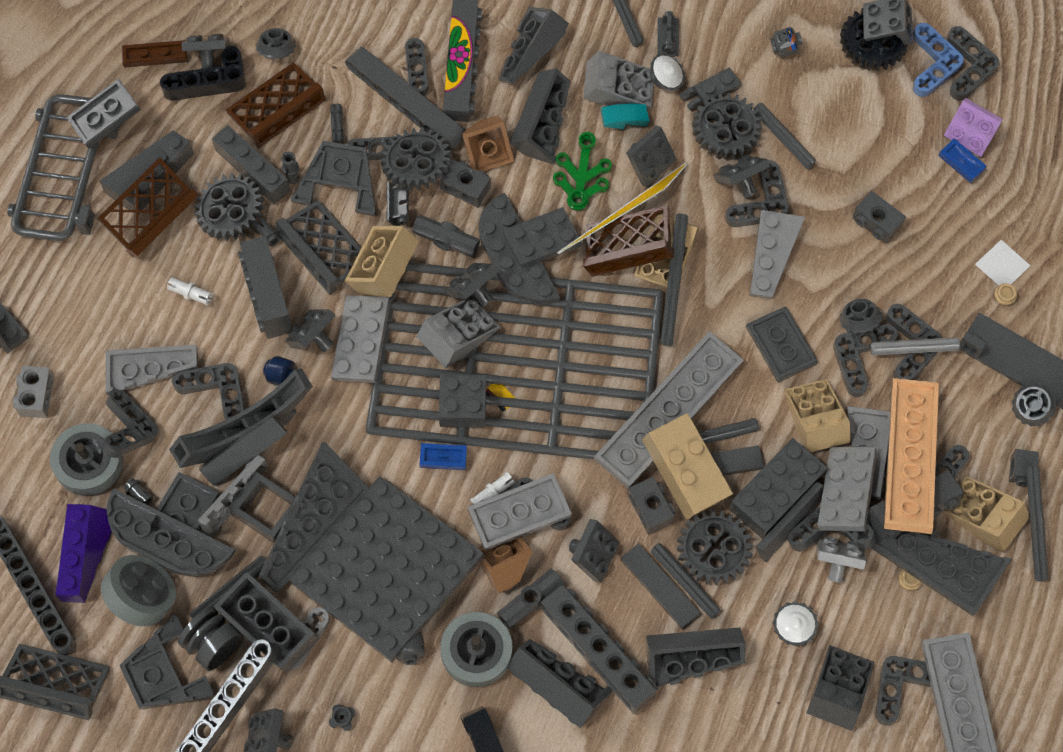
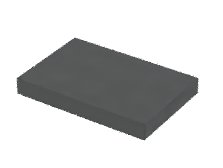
[66,79,141,148]
[746,306,818,383]

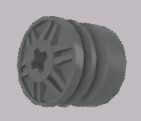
[178,607,243,671]

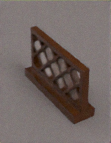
[226,62,326,148]
[97,157,199,257]
[583,205,674,277]

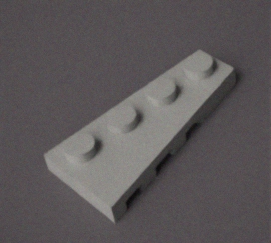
[198,455,268,538]

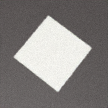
[975,240,1031,285]

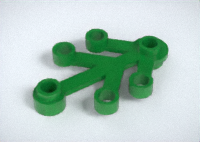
[553,132,612,211]

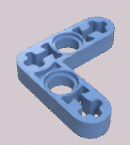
[913,23,964,97]

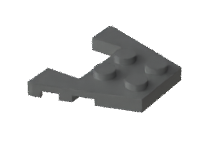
[291,141,376,216]
[119,614,215,710]

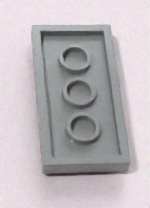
[331,295,391,383]
[817,447,877,531]
[468,473,572,551]

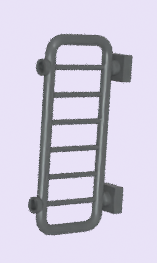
[7,94,120,241]

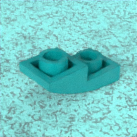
[601,103,649,129]

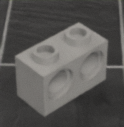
[13,366,54,418]

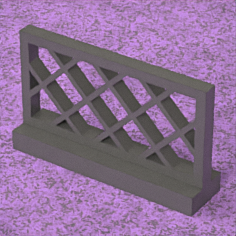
[276,200,361,295]
[0,644,110,720]

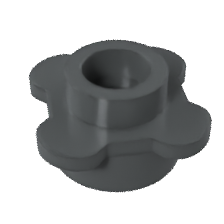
[329,704,356,731]

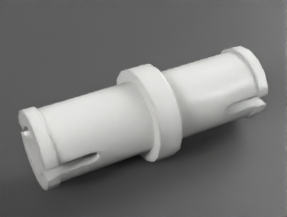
[167,277,213,306]
[470,472,515,504]

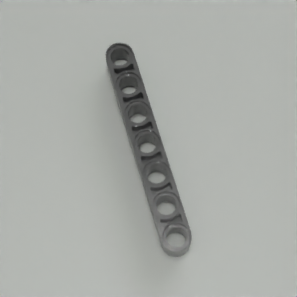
[345,47,465,151]
[0,515,76,655]
[176,639,278,752]

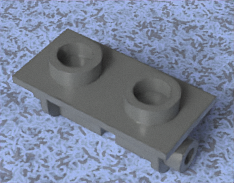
[657,11,679,56]
[386,182,409,226]

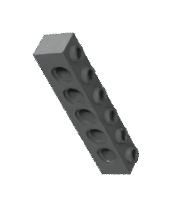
[541,585,656,714]

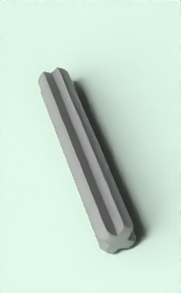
[870,337,960,355]

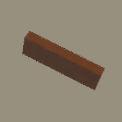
[122,40,188,68]

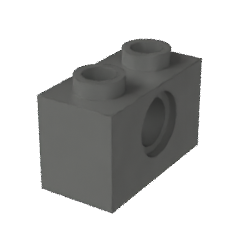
[440,159,491,208]
[852,190,906,244]
[627,477,676,535]

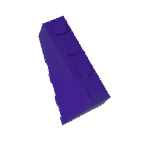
[56,504,112,603]

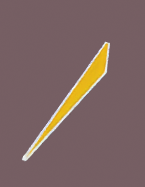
[557,163,688,254]

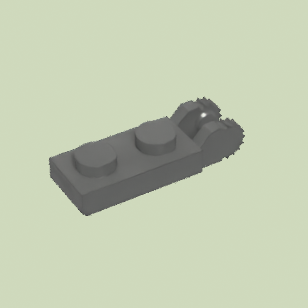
[680,67,741,111]

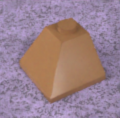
[462,115,514,172]
[479,537,532,593]

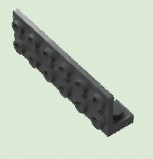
[959,313,1063,409]

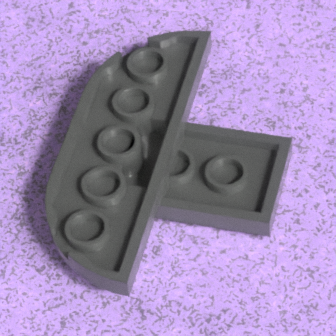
[479,193,582,305]
[107,472,236,576]

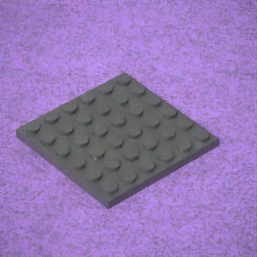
[288,476,485,663]

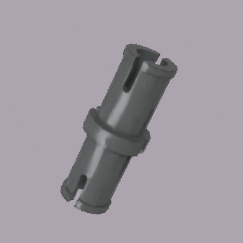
[281,151,300,184]

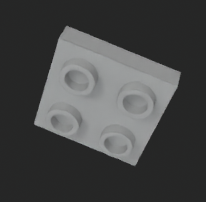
[816,536,866,583]

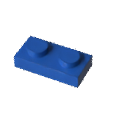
[938,138,987,183]
[419,443,467,470]

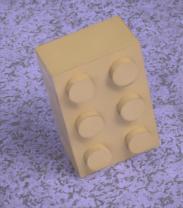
[345,226,419,297]

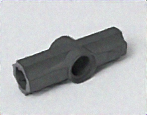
[412,214,480,258]
[497,568,564,629]

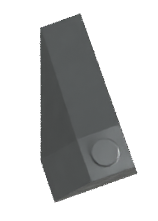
[499,7,569,84]

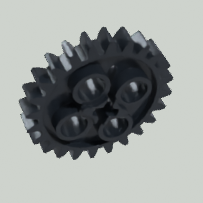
[840,8,909,71]

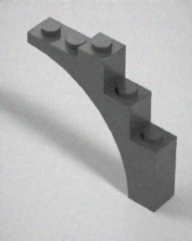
[169,368,313,468]

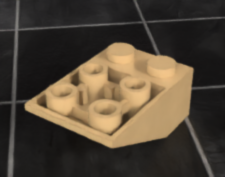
[634,214,700,287]
[784,379,850,452]
[942,476,1030,552]

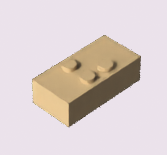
[641,413,733,520]

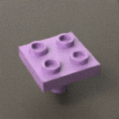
[944,98,1003,157]

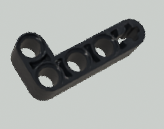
[160,46,246,101]
[460,706,504,752]

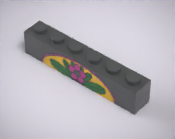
[443,0,482,122]

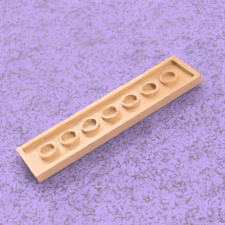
[884,378,939,534]

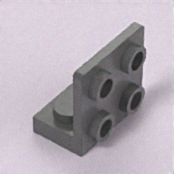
[863,0,913,45]
[0,303,29,354]

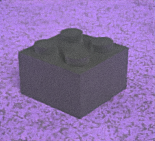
[439,374,486,427]

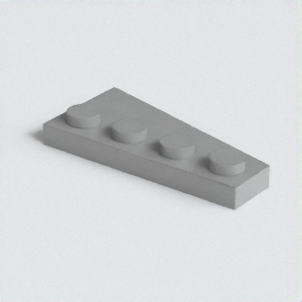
[749,210,805,299]
[106,345,198,396]
[847,406,891,500]

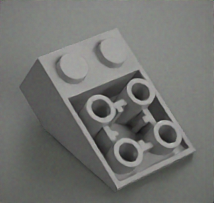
[583,51,653,109]
[416,296,500,368]

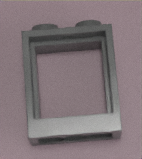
[228,472,296,543]

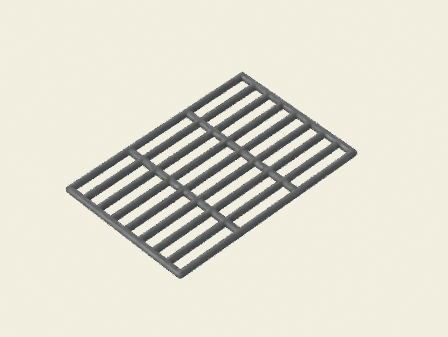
[366,262,663,459]

